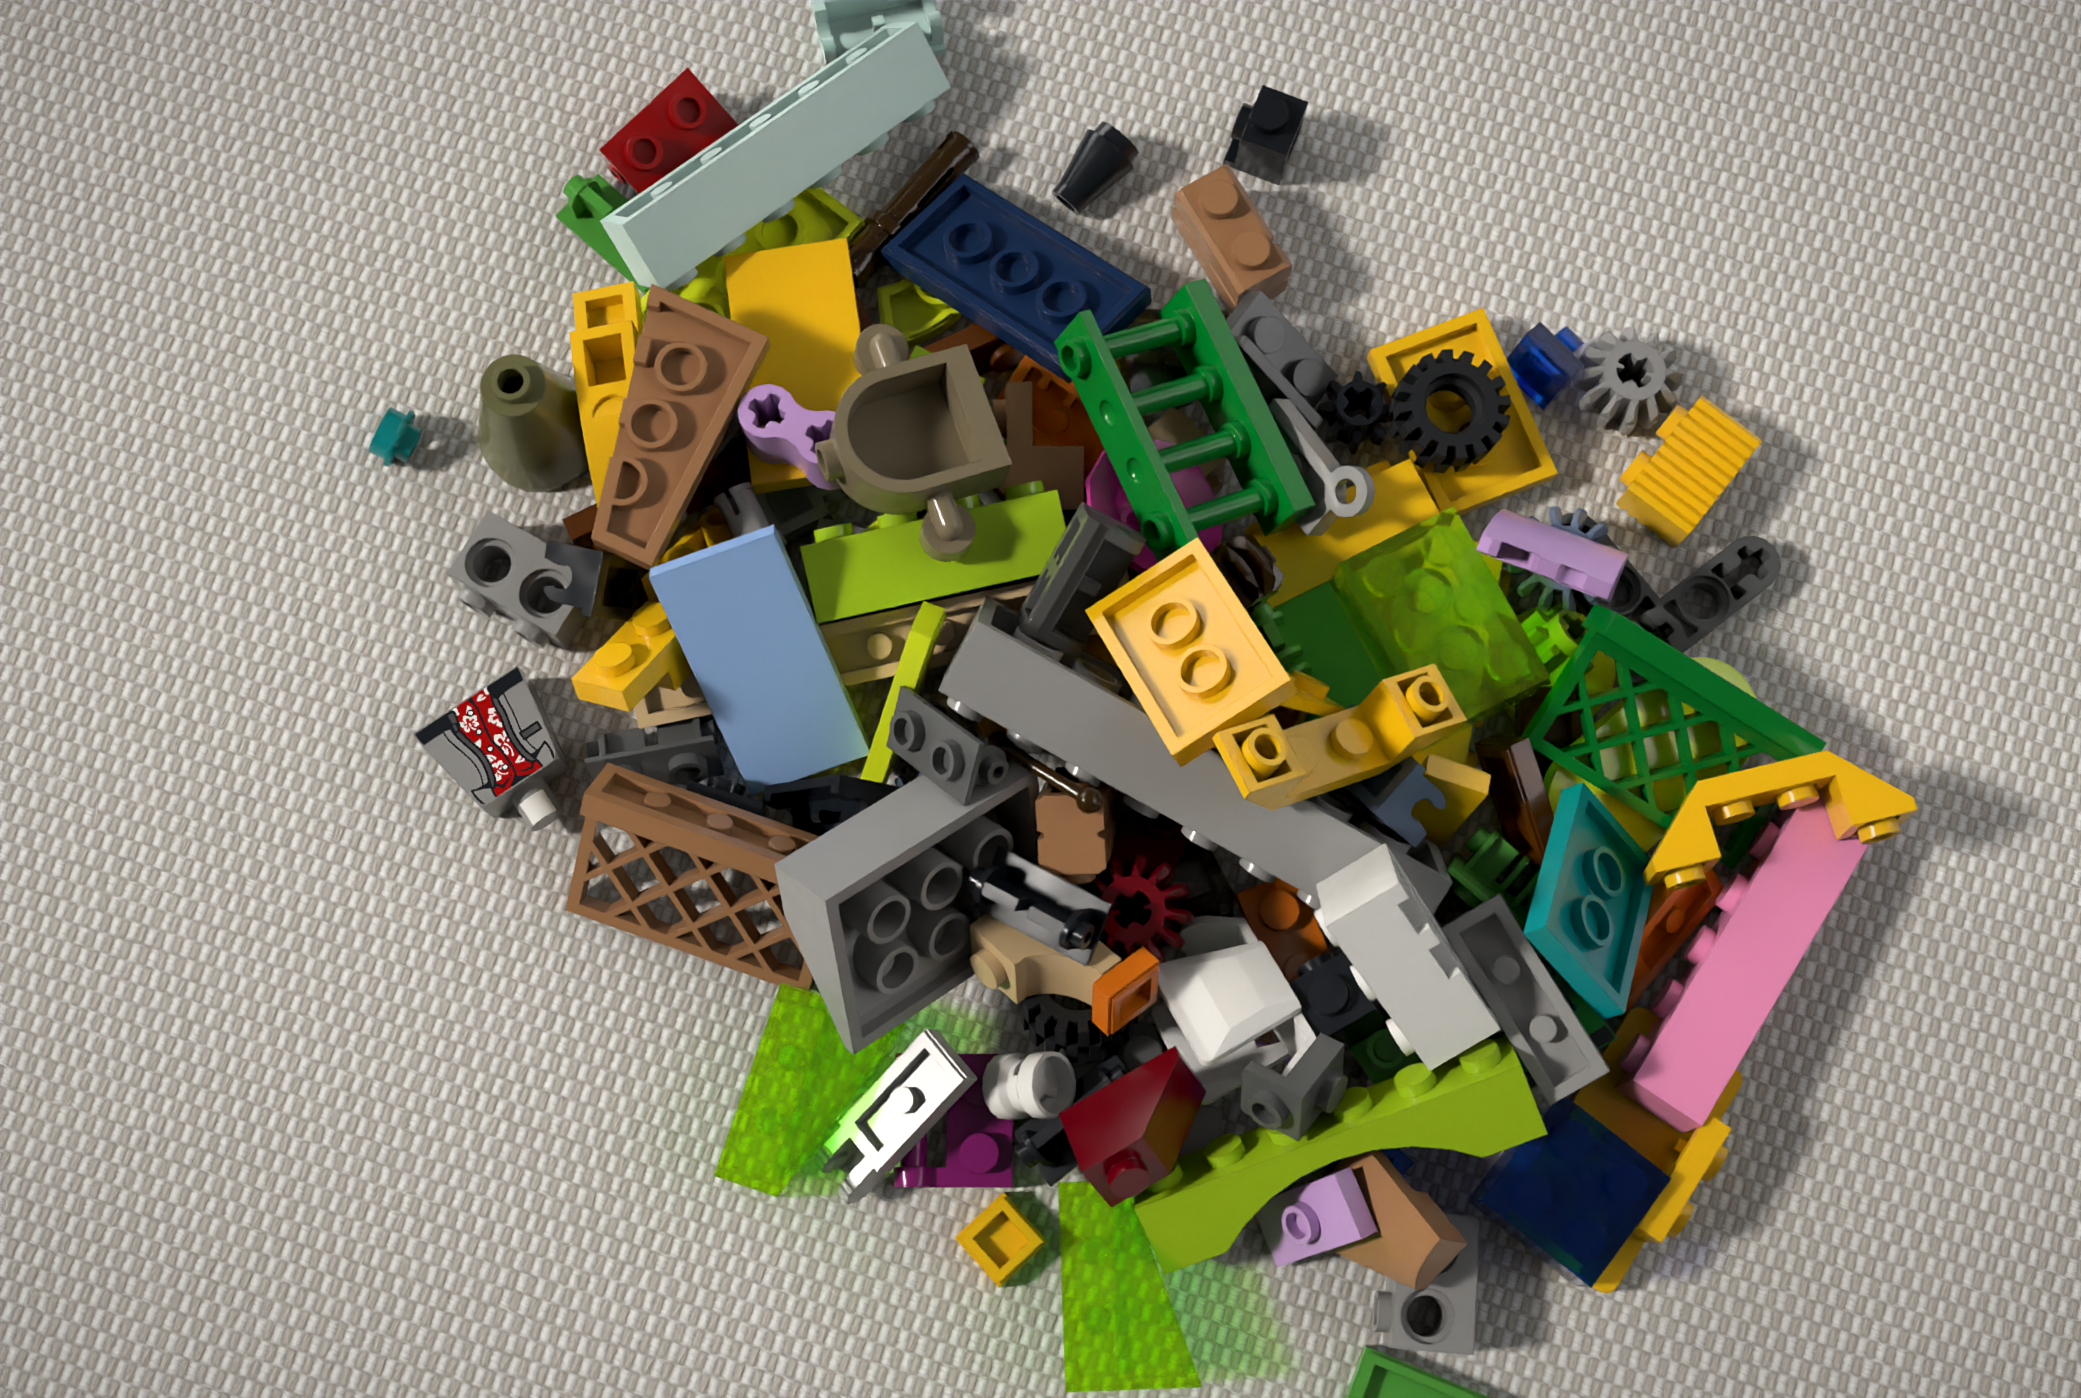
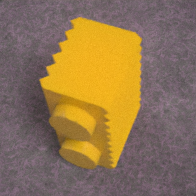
[1616,395,1763,548]

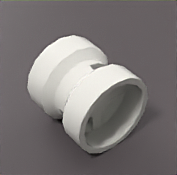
[982,1051,1076,1120]

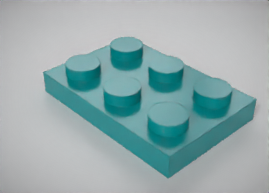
[1523,782,1654,1020]

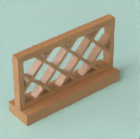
[566,763,820,996]

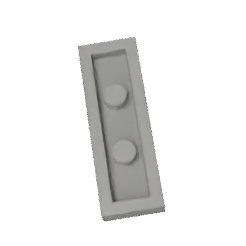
[1441,892,1610,1105]

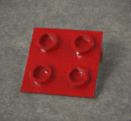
[599,67,739,194]

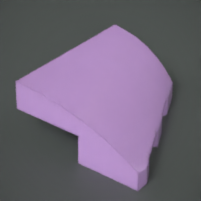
[1476,509,1629,603]

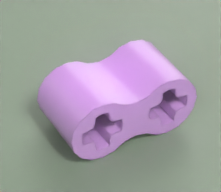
[738,384,841,490]

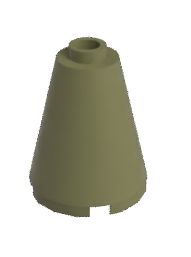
[478,354,589,493]

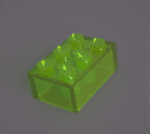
[1329,506,1550,751]

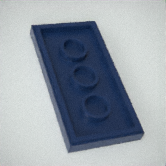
[881,173,1152,384]

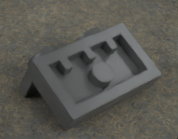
[1226,290,1338,431]

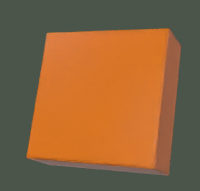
[1092,946,1159,1036]

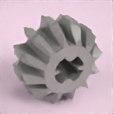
[1573,325,1684,435]

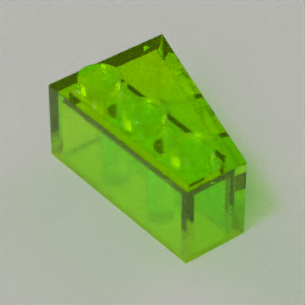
[714,983,910,1198]

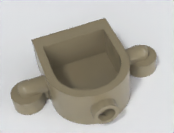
[815,324,1012,562]

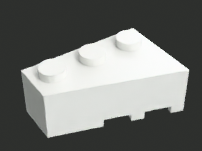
[1314,843,1501,1071]

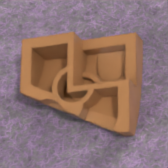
[1330,1150,1468,1291]

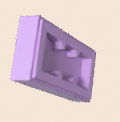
[1255,1167,1378,1267]

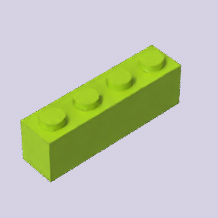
[800,480,1066,624]

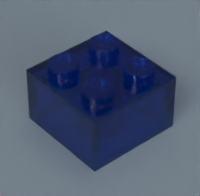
[1467,1096,1672,1288]

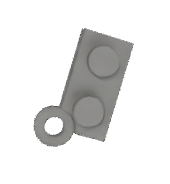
[1268,399,1375,536]

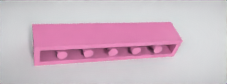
[1615,791,1869,1133]

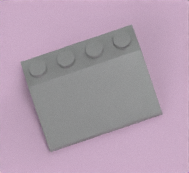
[774,737,1041,1055]

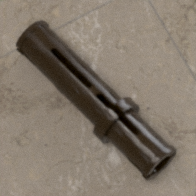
[849,131,980,289]

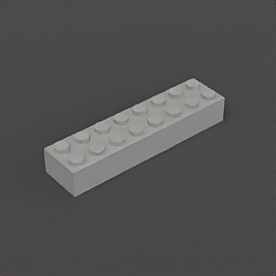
[938,595,1453,915]

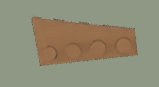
[591,283,770,571]

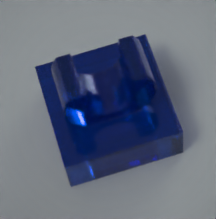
[1506,322,1585,410]

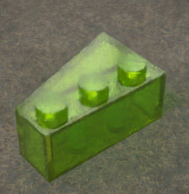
[1057,1181,1202,1392]

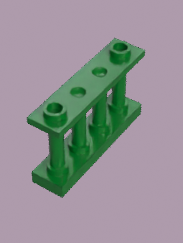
[1054,278,1316,562]

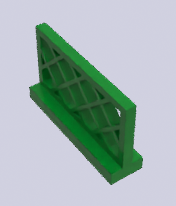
[1521,604,1827,870]

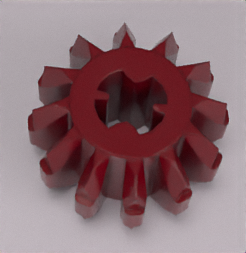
[1088,854,1194,964]

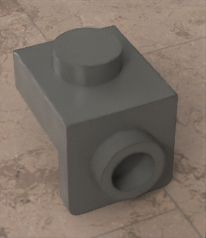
[1240,1033,1348,1142]

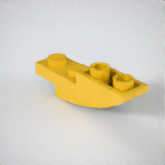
[569,281,643,508]
[571,505,734,712]

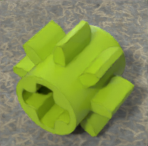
[1515,607,1594,685]

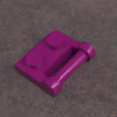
[893,1053,1013,1188]

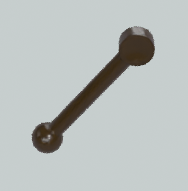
[987,731,1103,814]

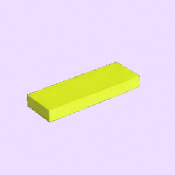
[860,601,947,784]

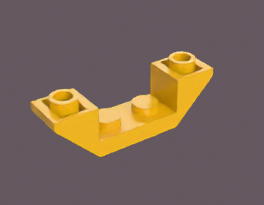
[1212,663,1467,811]
[1642,750,1918,891]

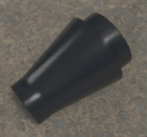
[1052,121,1139,215]

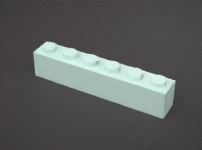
[600,22,951,291]

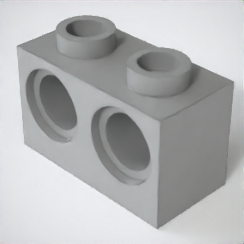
[446,510,588,650]
[1373,1214,1480,1355]

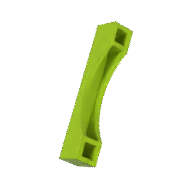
[1133,1035,1548,1275]

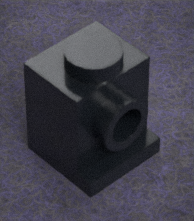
[1223,85,1308,185]

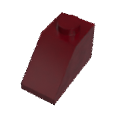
[1059,1046,1206,1208]

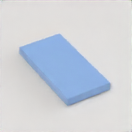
[649,524,871,795]

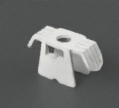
[1151,915,1317,1105]

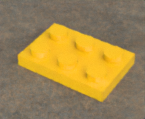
[1366,308,1558,521]
[1085,537,1299,767]

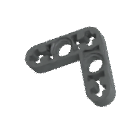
[1551,513,1781,653]

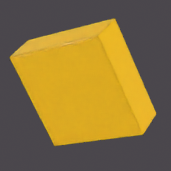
[955,1192,1048,1288]

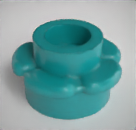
[369,407,423,467]

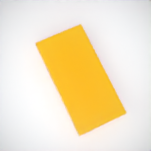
[723,238,862,494]

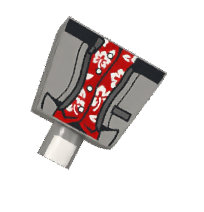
[413,665,569,831]

